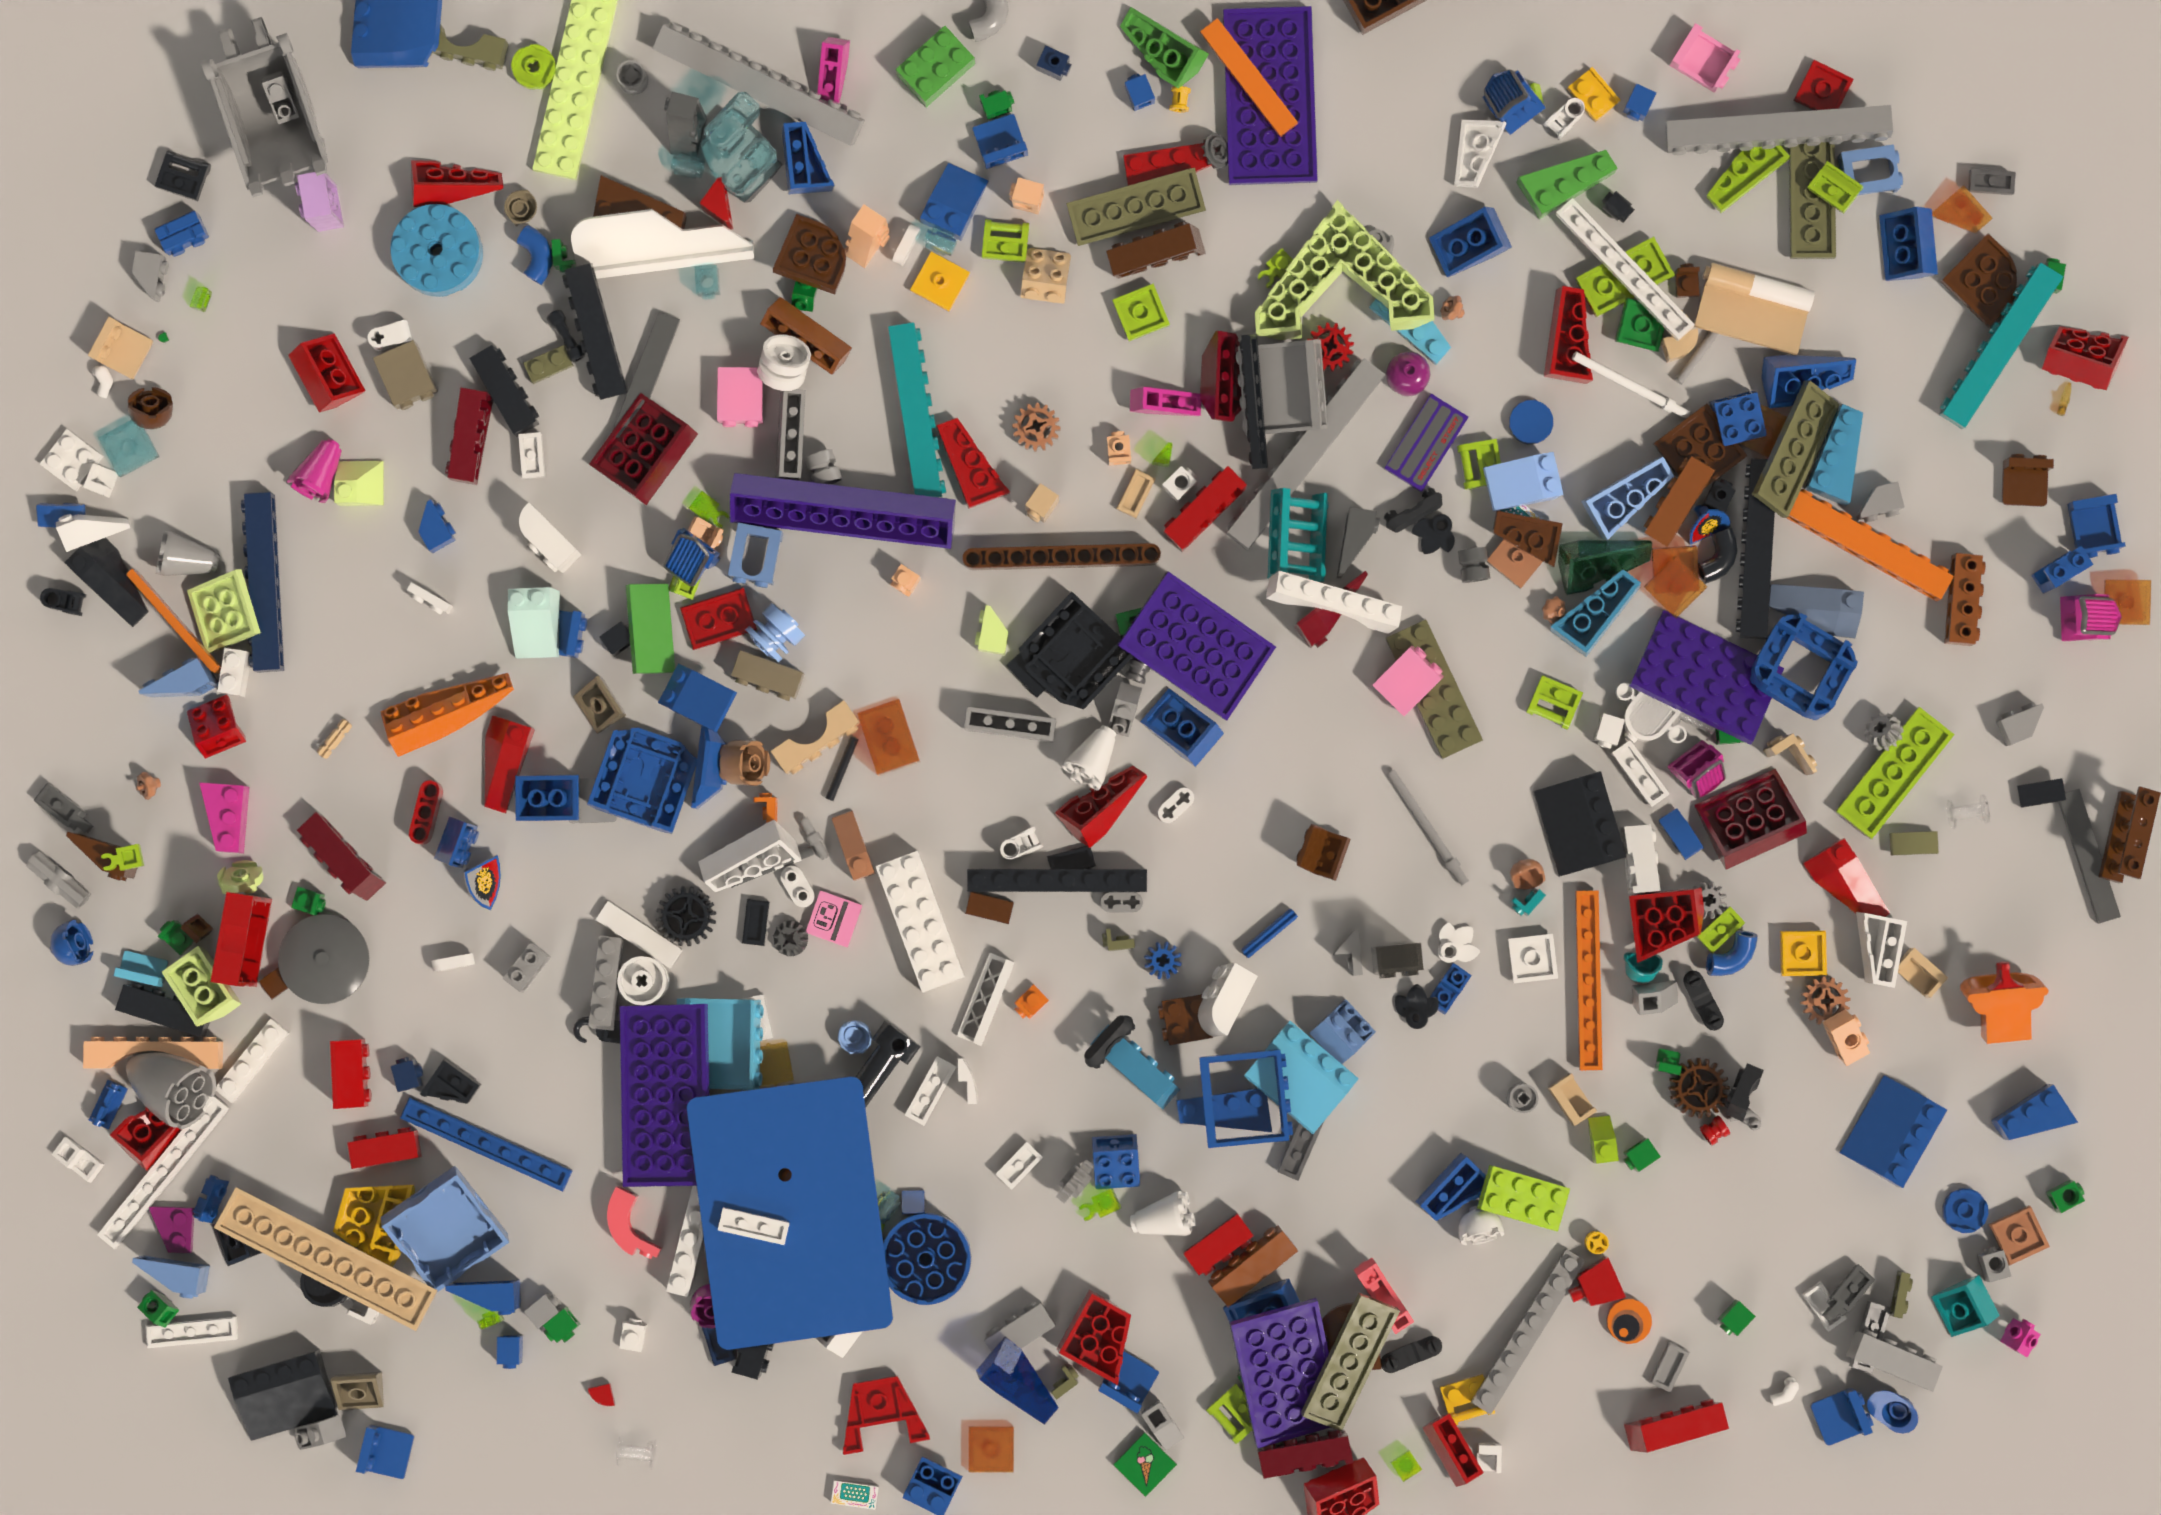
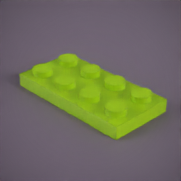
[1575,236,1675,318]
[1477,1165,1570,1232]

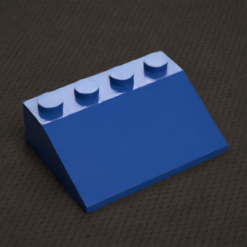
[1839,1075,1947,1188]

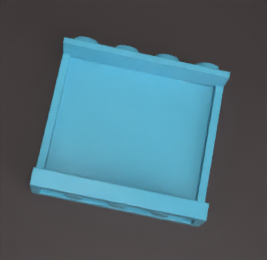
[677,998,764,1090]

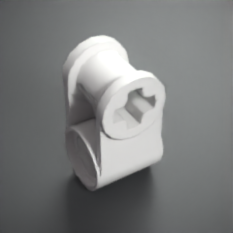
[1544,98,1585,140]
[368,320,412,351]
[1000,827,1044,861]

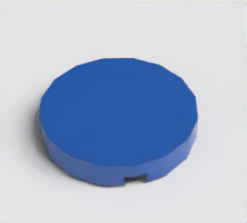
[1509,400,1553,445]
[1942,1188,1988,1233]

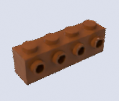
[760,297,852,375]
[1644,456,1716,547]
[1944,553,1986,646]
[1208,1225,1298,1307]

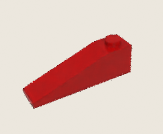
[411,160,503,207]
[484,715,535,814]
[1055,766,1147,848]
[1802,838,1890,917]
[110,1107,182,1171]

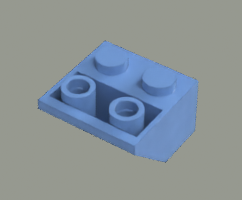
[1310,999,1376,1064]

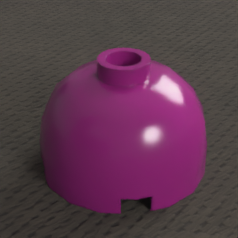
[1386,351,1431,397]
[690,1284,715,1328]

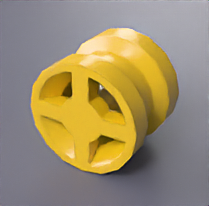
[1584,1231,1609,1254]

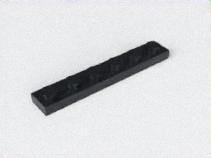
[1239,334,1268,469]

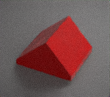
[700,177,733,230]

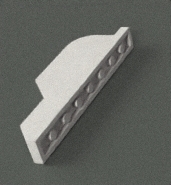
[571,209,754,279]

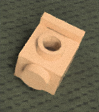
[1107,431,1131,466]
[890,564,921,597]

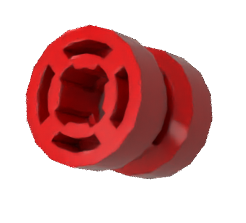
[1699,1115,1731,1146]

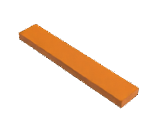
[1200,18,1298,137]
[126,568,221,674]

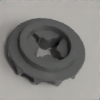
[1201,133,1228,169]
[773,921,808,956]

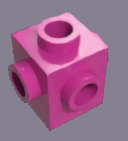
[2000,1318,2041,1357]

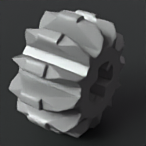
[1864,713,1904,751]
[1693,882,1727,919]

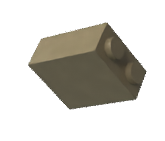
[373,340,438,410]

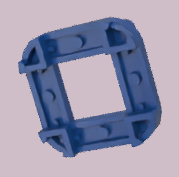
[1750,613,1858,720]

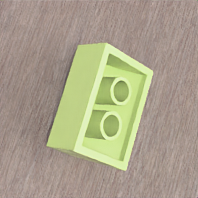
[162,946,242,1026]

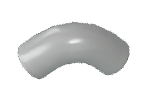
[969,0,1008,42]

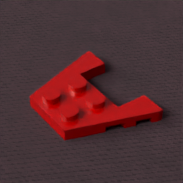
[843,1375,930,1455]

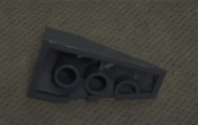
[64,537,149,627]

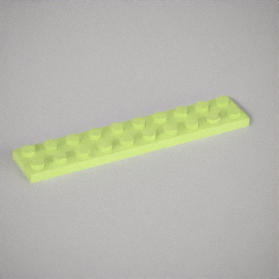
[532,0,618,180]

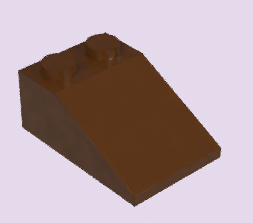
[66,832,137,881]

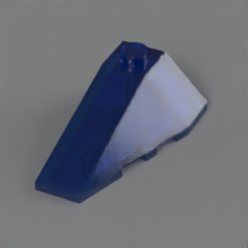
[976,1337,1059,1425]

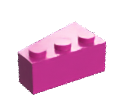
[199,782,250,854]

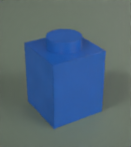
[1125,74,1155,111]
[1623,84,1657,121]
[497,1335,523,1369]

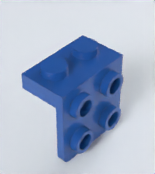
[559,610,587,658]
[1810,1388,1874,1446]

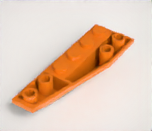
[380,673,514,757]

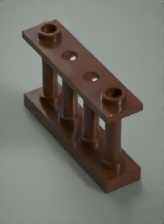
[2098,786,2161,883]

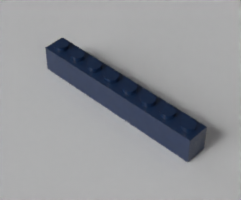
[241,492,284,673]

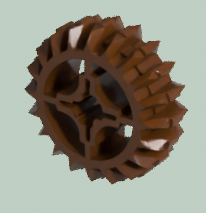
[1668,1058,1730,1119]

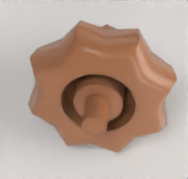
[1440,296,1465,320]
[1542,596,1567,624]
[136,772,161,800]

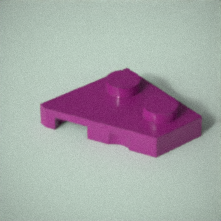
[149,1206,195,1253]

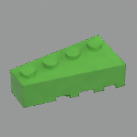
[1516,150,1618,219]

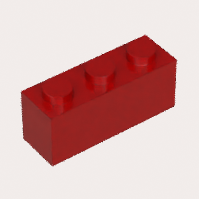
[347,1127,422,1169]
[1183,1213,1254,1276]
[1422,1413,1484,1487]

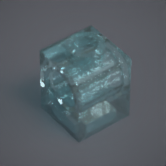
[694,265,721,300]

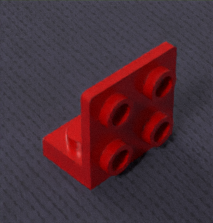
[187,695,246,759]

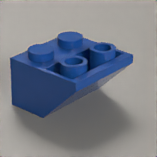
[902,1456,963,1515]

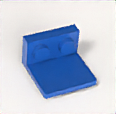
[973,114,1028,169]
[1709,391,1767,446]
[1092,1134,1140,1189]
[1098,1351,1159,1414]
[356,1425,414,1479]

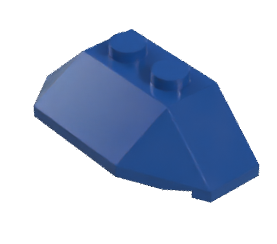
[691,725,727,809]

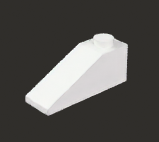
[56,514,130,552]

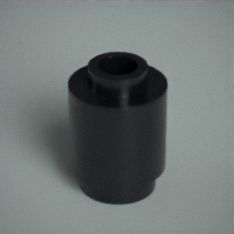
[1601,191,1635,223]

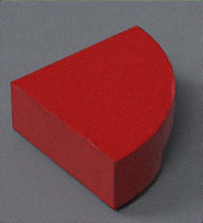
[588,1383,615,1406]

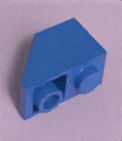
[418,500,456,553]

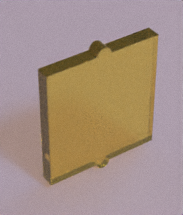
[759,1042,794,1087]

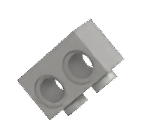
[502,943,551,992]

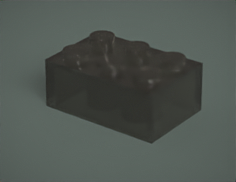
[1371,943,1424,979]

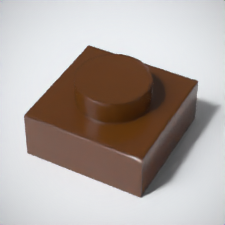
[181,913,213,943]

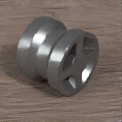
[1124,660,1150,684]

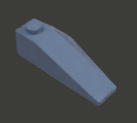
[1769,584,1864,639]

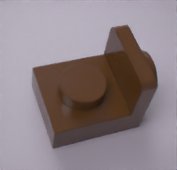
[1674,263,1700,298]

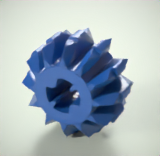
[1144,942,1182,979]

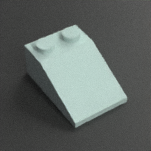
[508,587,560,659]

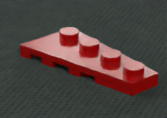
[1123,143,1212,186]

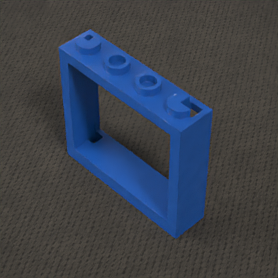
[1199,1049,1293,1148]

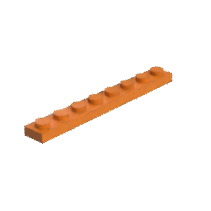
[1575,890,1603,1071]

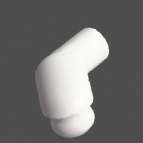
[92,365,113,399]
[1770,1377,1799,1406]

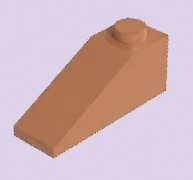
[832,811,876,881]

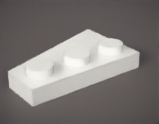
[1454,120,1507,188]

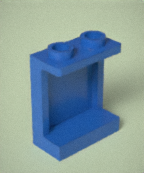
[2067,494,2126,558]
[2031,546,2094,594]

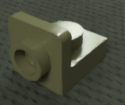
[1102,928,1135,951]
[1051,1364,1079,1400]

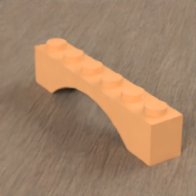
[83,1037,223,1069]

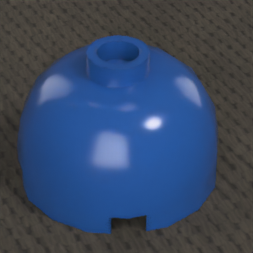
[50,920,94,966]

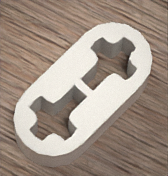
[892,224,921,266]
[1158,788,1194,824]
[431,953,475,972]

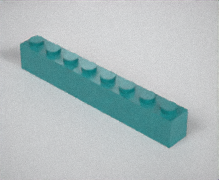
[1939,262,2063,429]
[888,322,946,498]

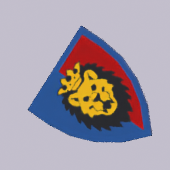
[1689,505,1730,545]

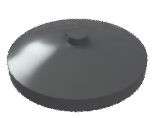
[278,914,370,1004]

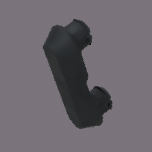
[1384,488,1443,533]
[1683,970,1724,1031]
[1084,1015,1135,1069]
[1381,1336,1442,1373]

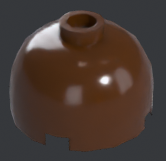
[128,387,173,430]

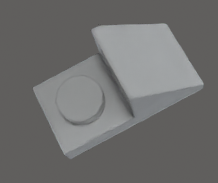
[1333,930,1363,976]

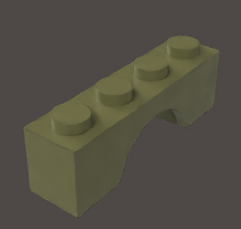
[430,24,509,71]

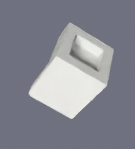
[83,463,118,498]
[346,1300,379,1325]
[1477,1443,1502,1473]

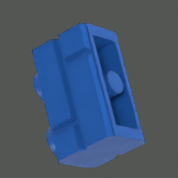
[154,210,209,257]

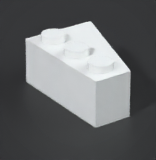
[1621,824,1661,894]
[1856,912,1907,988]

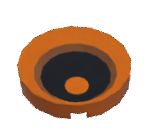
[1606,1298,1652,1344]

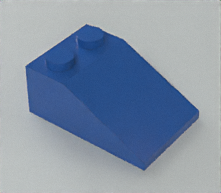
[920,163,989,241]
[1429,207,1512,277]
[658,663,737,732]
[1140,688,1224,767]
[515,775,579,821]
[1223,1278,1300,1322]
[445,1280,521,1315]

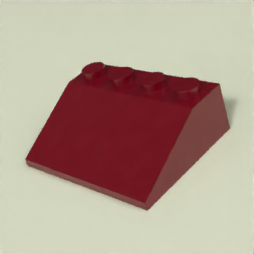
[589,393,698,505]
[1695,768,1807,870]

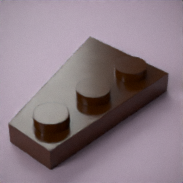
[1492,511,1563,567]

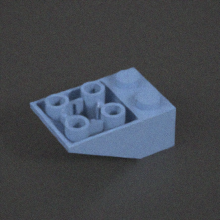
[138,657,219,697]

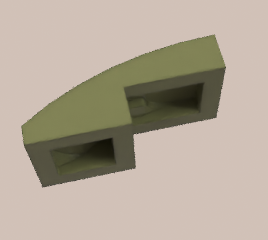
[1889,831,1939,856]

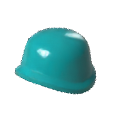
[1623,952,1663,983]

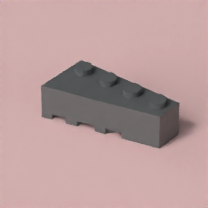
[664,92,707,160]

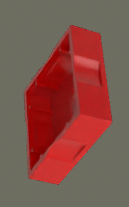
[210,892,272,987]

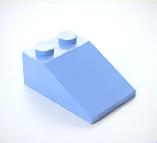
[1483,452,1564,511]

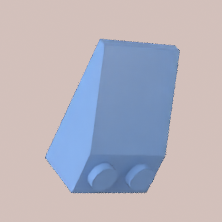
[132,1255,210,1299]

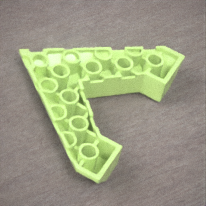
[1255,200,1435,340]

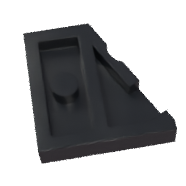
[420,1058,482,1104]

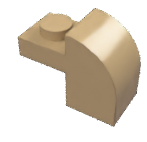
[1661,310,1698,363]

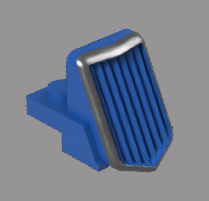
[1482,69,1546,135]
[663,528,721,587]

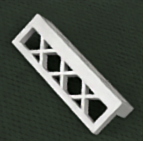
[957,953,1015,1046]

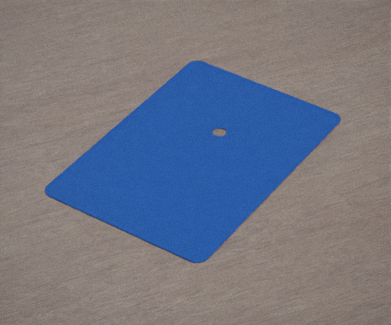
[687,1077,893,1350]

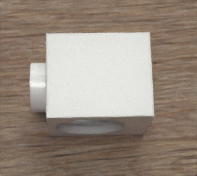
[1162,466,1197,503]
[1594,713,1625,749]

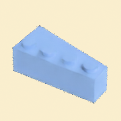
[1581,457,1674,540]

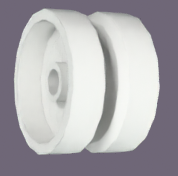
[757,335,811,391]
[617,956,670,1006]

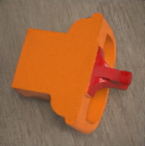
[1960,961,2049,1044]

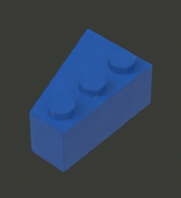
[1415,1153,1486,1221]

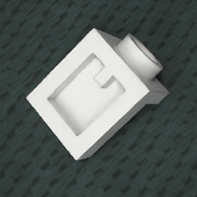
[619,1318,647,1352]

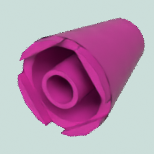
[287,439,342,503]

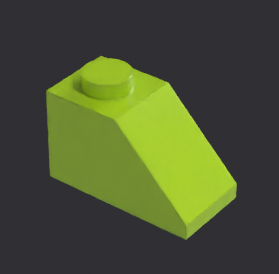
[1587,1115,1619,1164]

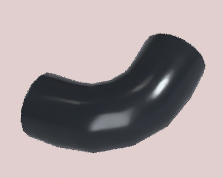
[1697,528,1738,584]

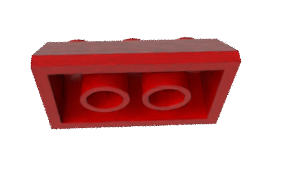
[288,333,366,413]
[330,1039,372,1109]

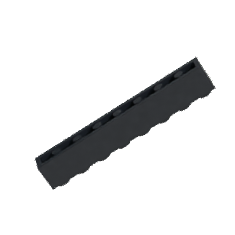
[1736,458,1775,639]
[967,869,1147,892]

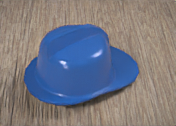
[1867,1390,1919,1434]

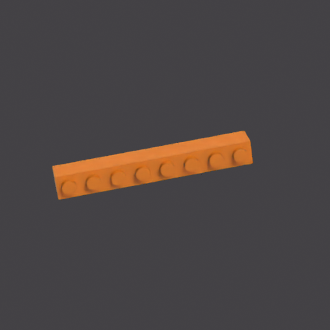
[1786,489,1954,602]

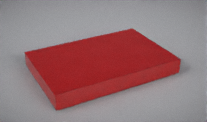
[680,587,757,650]

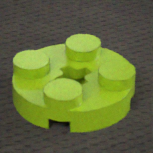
[511,44,556,90]

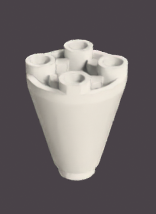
[1062,725,1116,791]
[1130,1191,1196,1236]

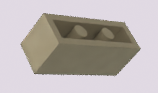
[731,650,805,701]

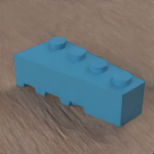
[1805,404,1863,506]
[1550,570,1641,657]
[1090,1025,1181,1109]

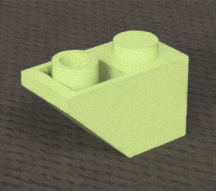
[975,605,1009,655]

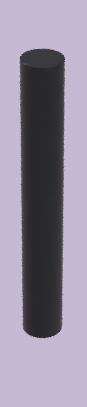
[825,736,859,801]

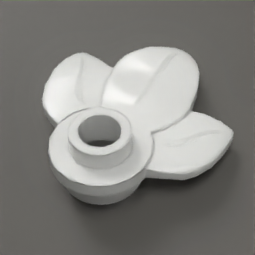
[1438,923,1480,963]

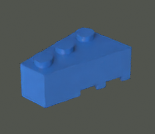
[781,122,835,195]
[1991,1084,2078,1140]

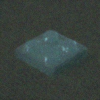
[98,420,160,478]

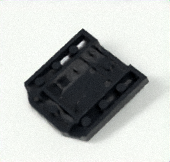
[1019,592,1133,709]

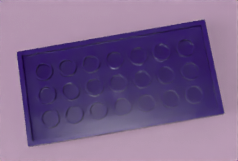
[1223,6,1318,185]
[620,1004,709,1187]

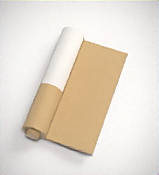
[1694,263,1815,355]

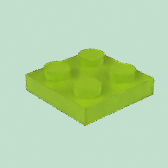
[1112,283,1170,342]

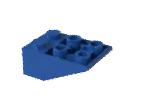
[434,816,479,868]

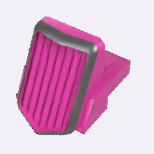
[2060,594,2122,642]
[1667,740,1726,799]

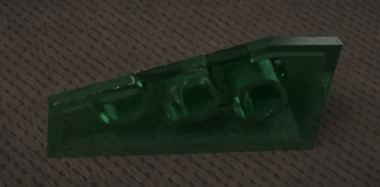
[1558,540,1652,595]

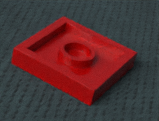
[1793,60,1854,110]

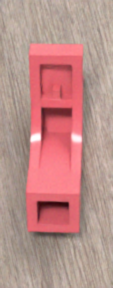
[607,1186,662,1259]
[1354,1258,1414,1334]

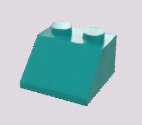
[1931,1275,2000,1337]

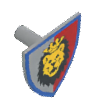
[463,855,501,910]

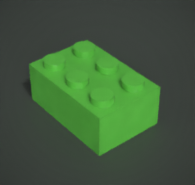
[896,26,975,108]

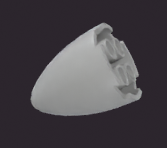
[126,1053,216,1129]

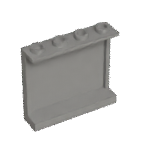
[1236,339,1328,436]

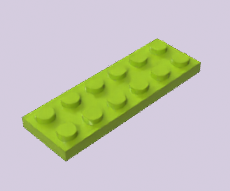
[1835,707,1955,839]

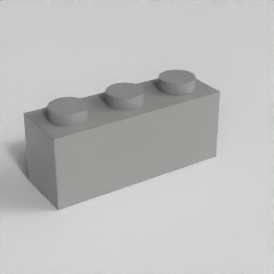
[984,1301,1056,1363]

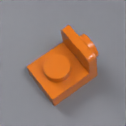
[753,793,778,823]
[1014,984,1049,1019]

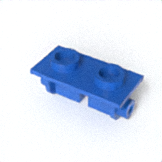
[89,1080,128,1130]
[193,1175,229,1223]

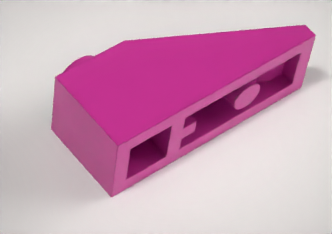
[817,37,850,103]
[1130,387,1201,416]

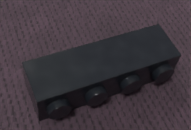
[469,345,540,437]
[115,982,210,1037]

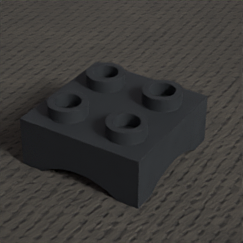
[1725,1063,1764,1122]

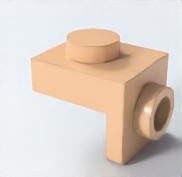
[688,516,724,549]

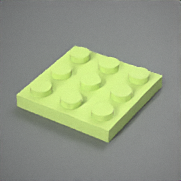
[187,569,261,653]

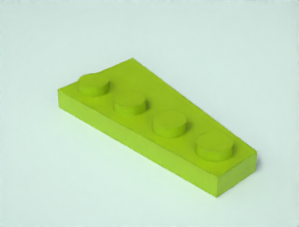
[1707,145,1790,213]

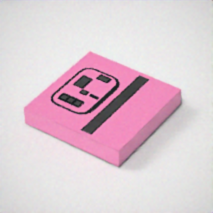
[806,891,863,948]

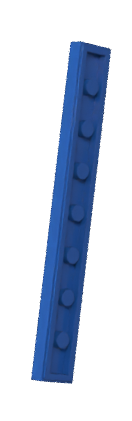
[400,1097,573,1192]

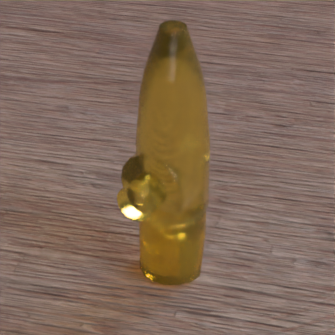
[2057,383,2072,416]

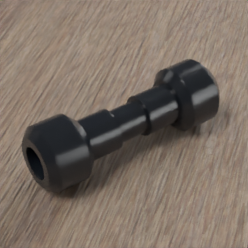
[547,310,586,362]

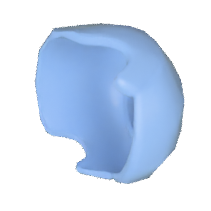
[838,1020,872,1054]

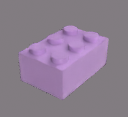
[295,172,344,232]

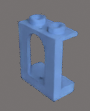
[1837,144,1903,196]
[728,523,784,588]

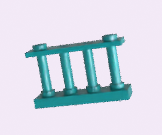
[1267,488,1329,582]

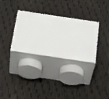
[217,648,252,697]

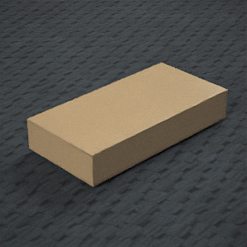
[1116,469,1156,519]

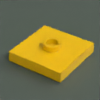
[910,251,970,312]
[1780,930,1827,976]

